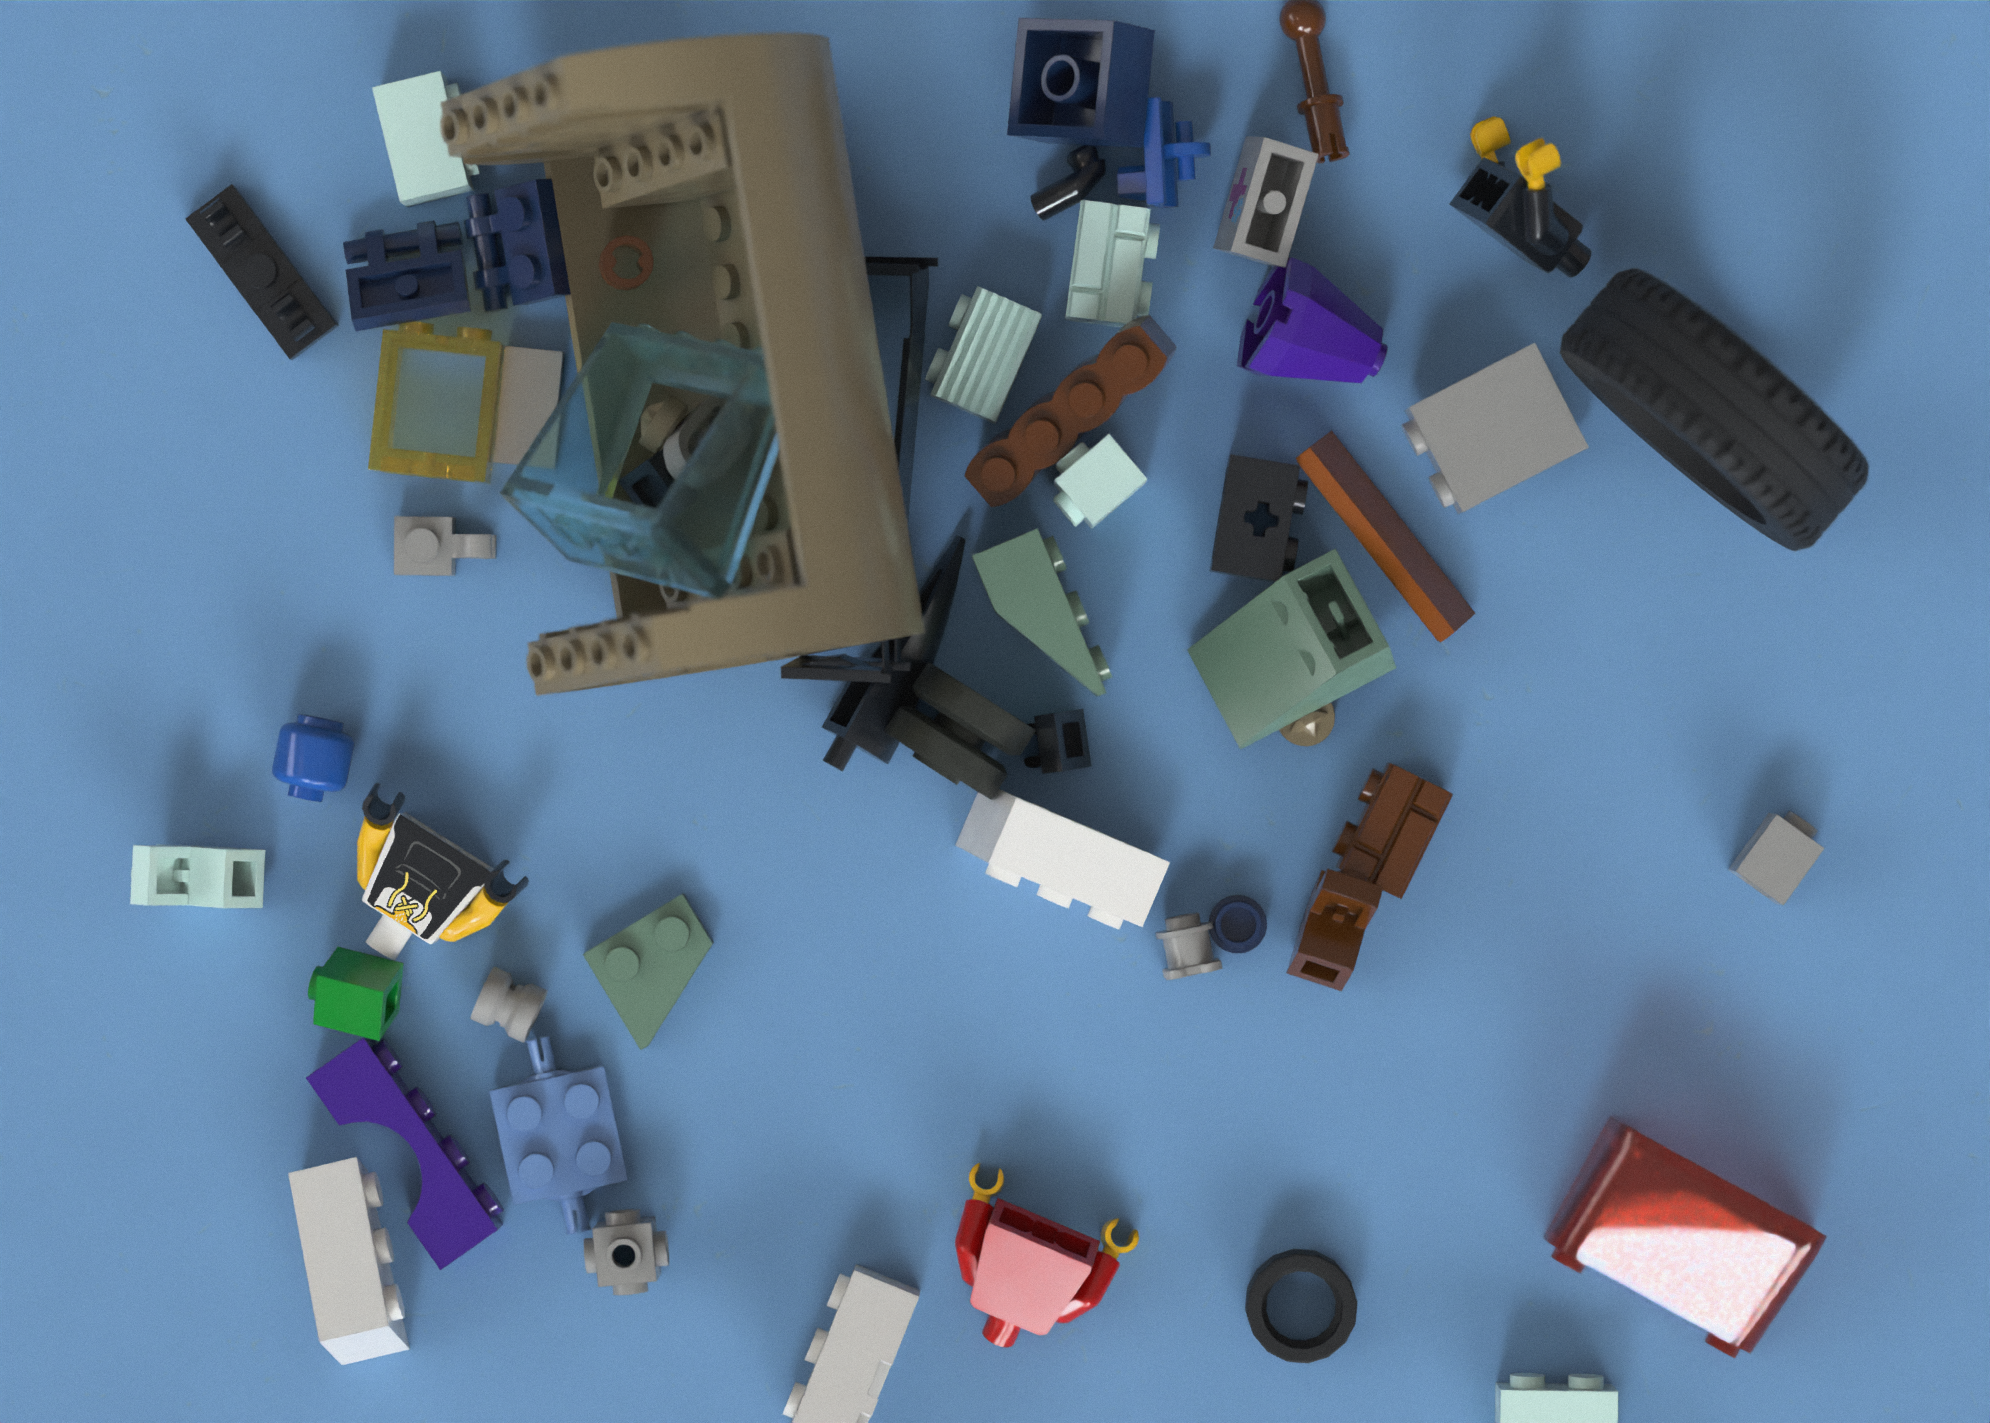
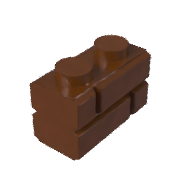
[1332,762,1453,899]

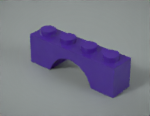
[306,1037,504,1270]

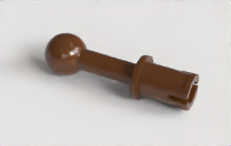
[1279,0,1350,163]

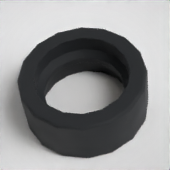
[1245,1249,1357,1363]

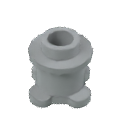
[1155,912,1223,980]

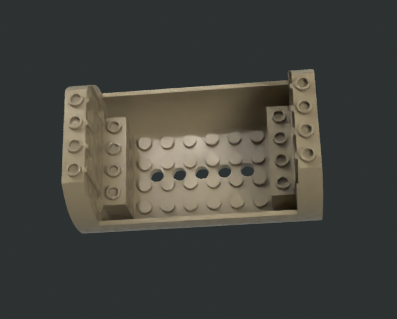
[440,33,925,696]

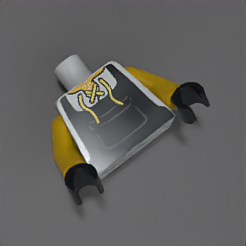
[357,783,529,960]

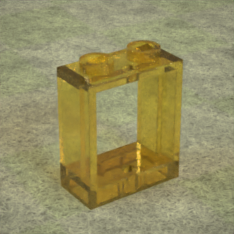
[368,321,505,484]

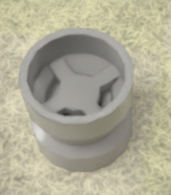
[470,967,548,1043]

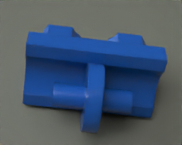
[1117,97,1211,208]

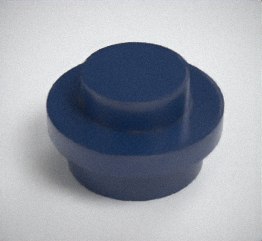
[1208,895,1267,954]

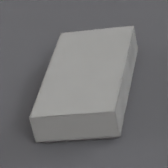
[493,346,565,469]

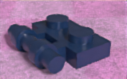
[464,178,571,313]
[343,220,471,331]

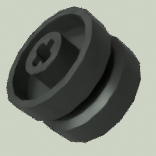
[884,662,1036,800]

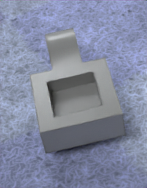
[394,516,496,576]

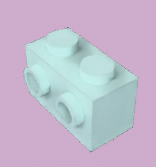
[1053,434,1147,529]

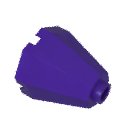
[1237,257,1388,383]

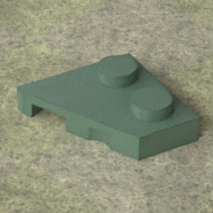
[583,893,714,1050]

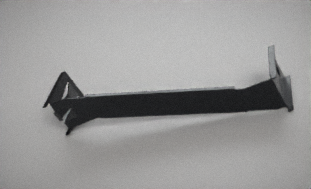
[781,256,938,683]

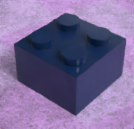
[1007,18,1155,148]

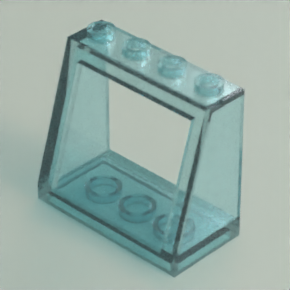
[499,322,779,599]

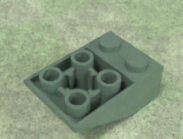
[972,528,1112,697]
[1187,549,1396,750]

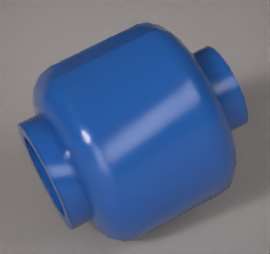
[272,714,355,802]

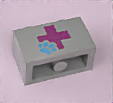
[1213,136,1319,268]

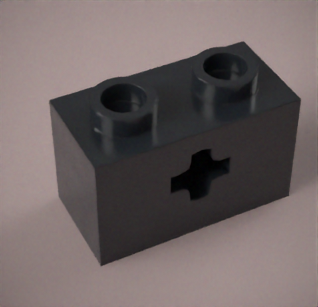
[1209,454,1308,582]

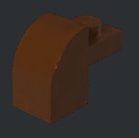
[1286,869,1384,991]

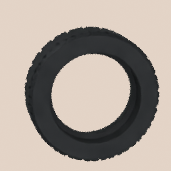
[1560,268,1869,551]

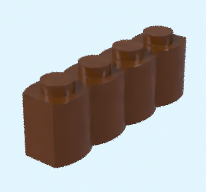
[964,315,1177,507]

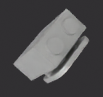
[1402,343,1589,514]

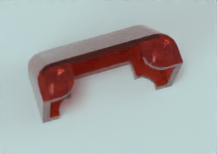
[1543,1116,1827,1358]

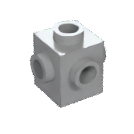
[584,1209,669,1295]

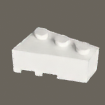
[955,789,1170,930]
[288,1157,410,1365]
[783,1264,920,1423]

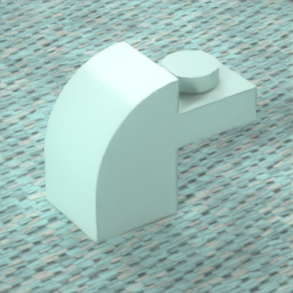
[130,844,265,908]

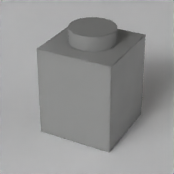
[1728,811,1825,906]

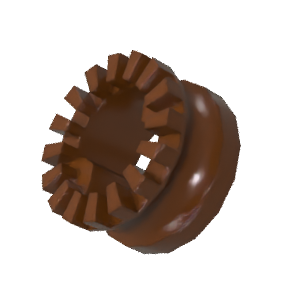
[598,235,654,291]

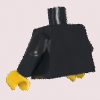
[1449,116,1592,278]

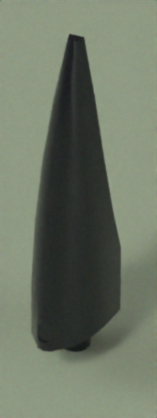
[822,536,966,772]

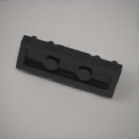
[186,184,339,360]

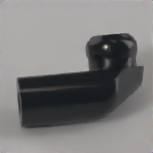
[1030,145,1106,221]

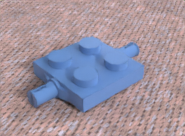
[489,1035,628,1235]

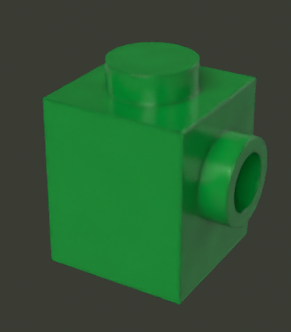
[308,946,404,1041]

